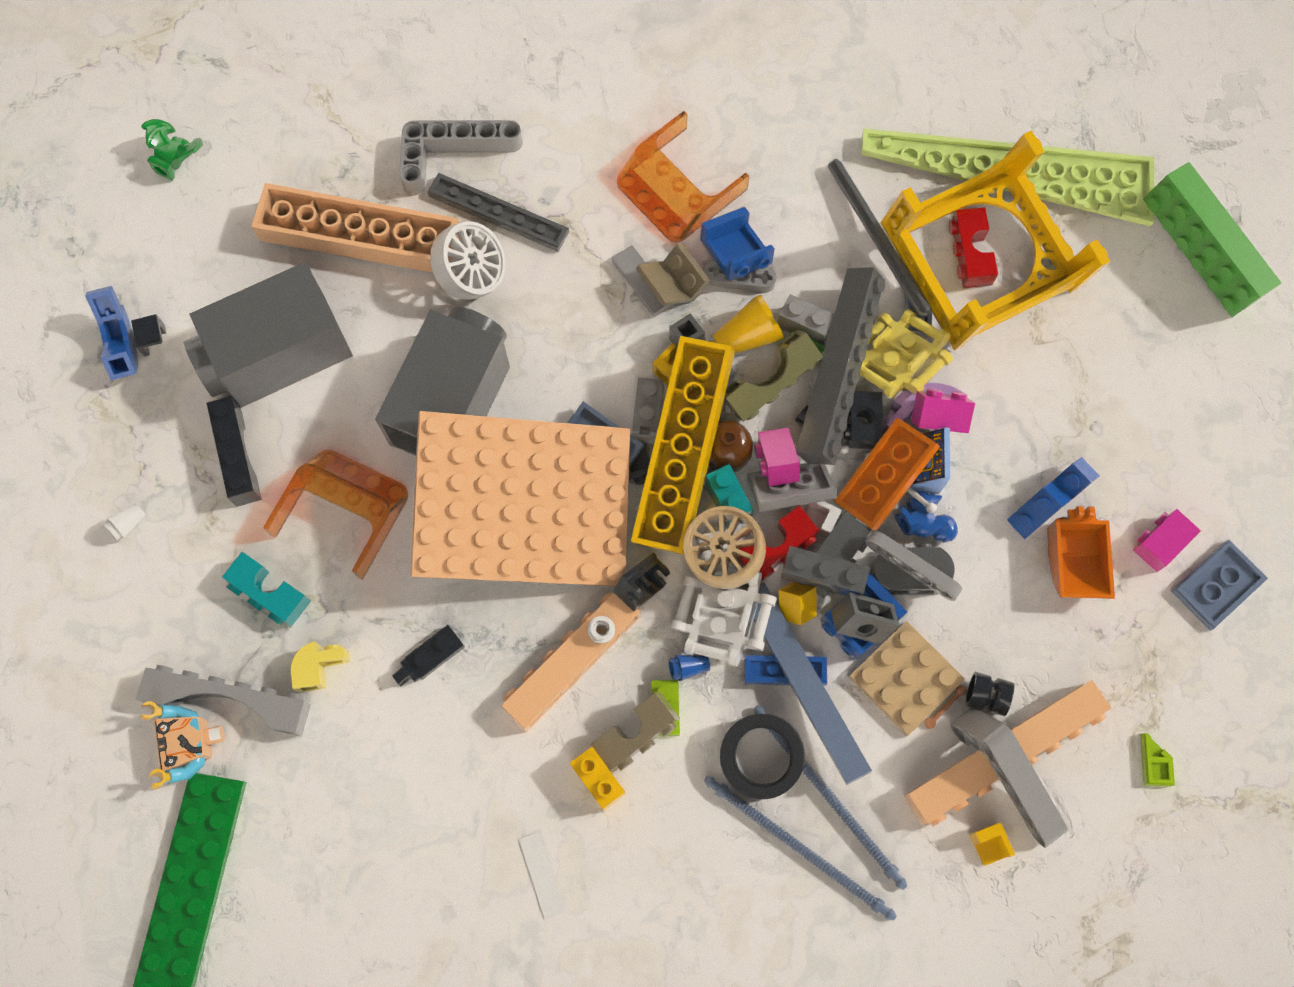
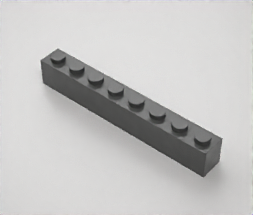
[796,267,885,465]

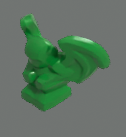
[141,119,203,181]

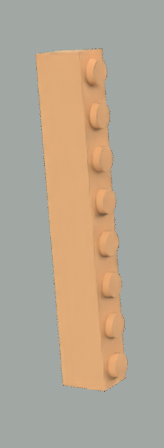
[904,680,1112,827]

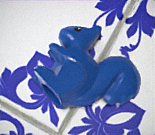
[894,491,958,543]

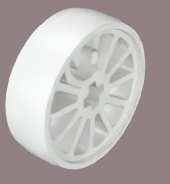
[430,222,506,299]

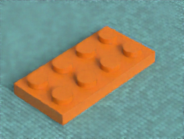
[834,417,940,530]

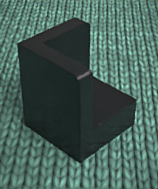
[131,314,166,357]

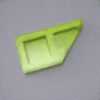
[1140,733,1175,786]

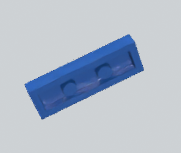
[745,655,827,686]

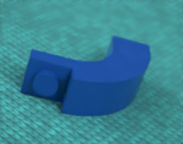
[85,286,138,380]

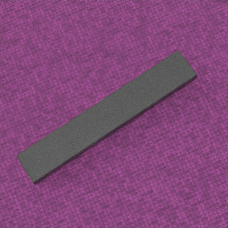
[427,173,569,252]

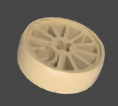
[683,506,766,589]

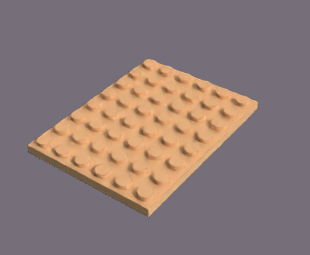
[410,411,630,586]

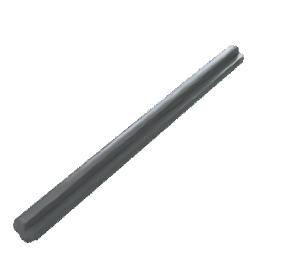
[828,159,932,317]

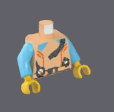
[140,701,225,790]

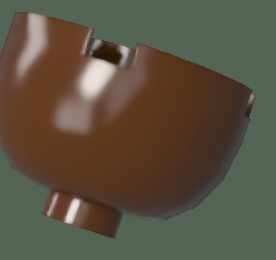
[708,420,753,472]

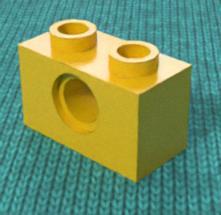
[570,747,626,811]

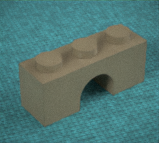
[591,692,680,771]

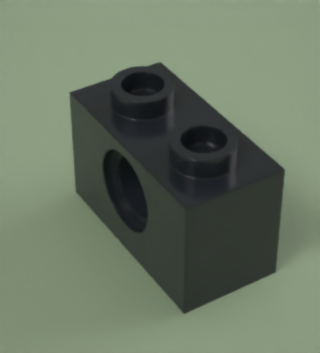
[843,391,883,449]

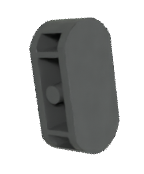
[870,544,955,595]

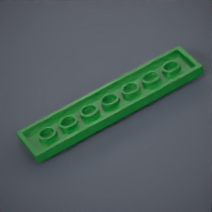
[133,773,247,987]

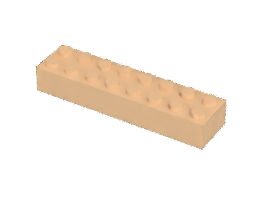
[251,183,459,273]

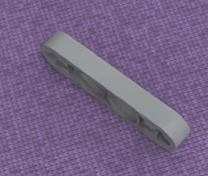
[865,530,963,601]

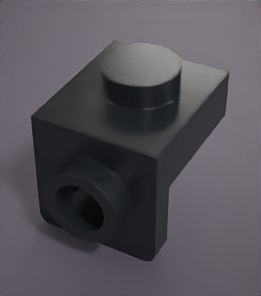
[628,446,650,486]

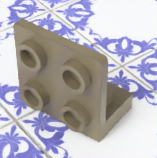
[636,244,711,306]

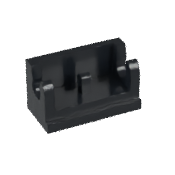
[612,552,670,612]

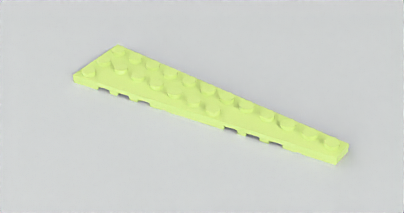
[861,129,1154,227]

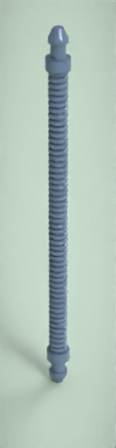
[753,705,907,890]
[704,776,897,921]

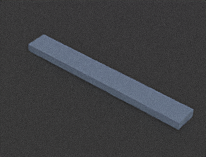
[747,582,872,785]

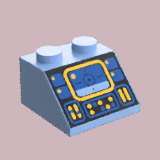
[910,428,950,494]

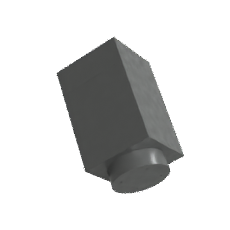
[184,261,353,408]
[375,307,510,456]

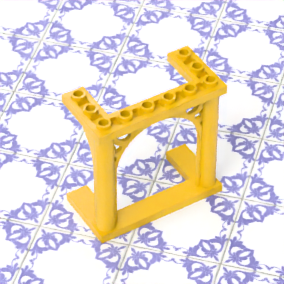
[880,130,1110,351]

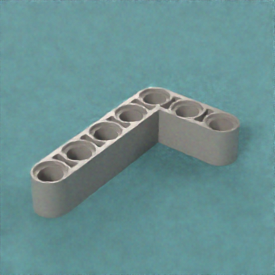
[400,120,523,195]
[950,708,1068,848]

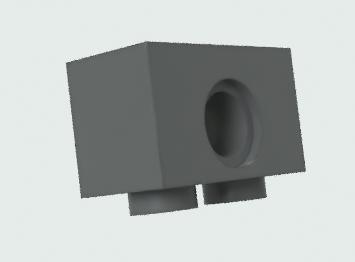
[831,592,900,644]

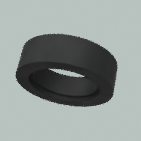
[720,714,805,799]

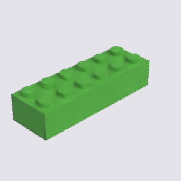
[1143,162,1282,317]

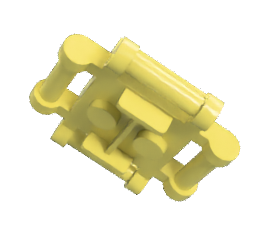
[860,309,953,398]

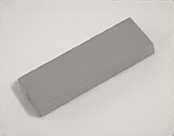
[612,245,674,317]

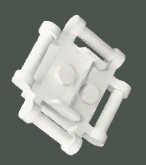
[670,565,777,667]

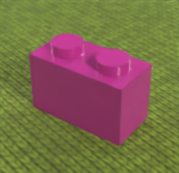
[911,388,975,433]
[754,428,800,486]
[1133,509,1201,572]

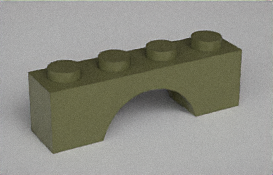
[724,330,823,422]

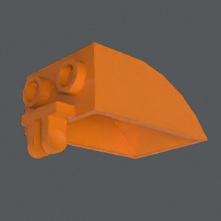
[1047,506,1115,599]

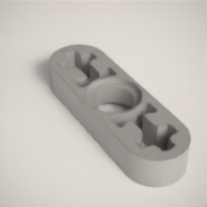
[705,260,777,293]

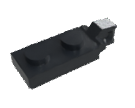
[392,625,465,687]

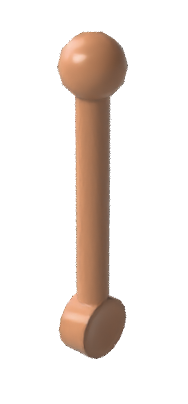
[924,685,967,729]

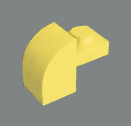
[291,641,350,693]

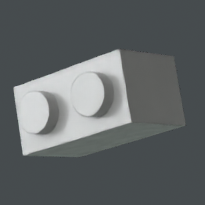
[777,294,834,344]

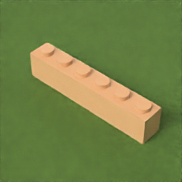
[501,592,641,732]

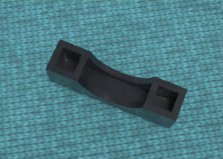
[206,396,262,507]

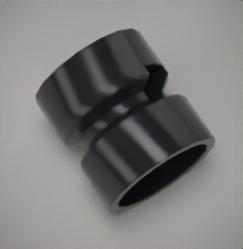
[966,671,1014,717]

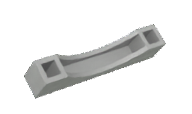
[136,665,311,736]

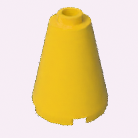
[711,295,784,354]

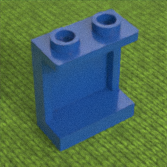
[700,206,775,281]
[820,573,907,659]

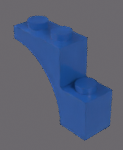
[1007,457,1100,539]

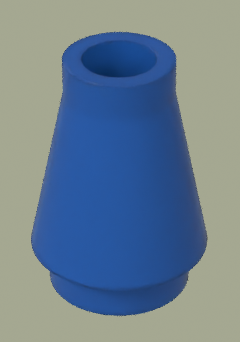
[669,655,710,682]

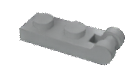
[631,377,663,448]

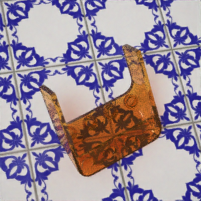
[617,111,750,243]
[263,450,408,580]

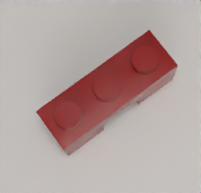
[949,207,998,288]
[736,505,819,581]

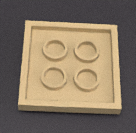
[849,621,965,736]

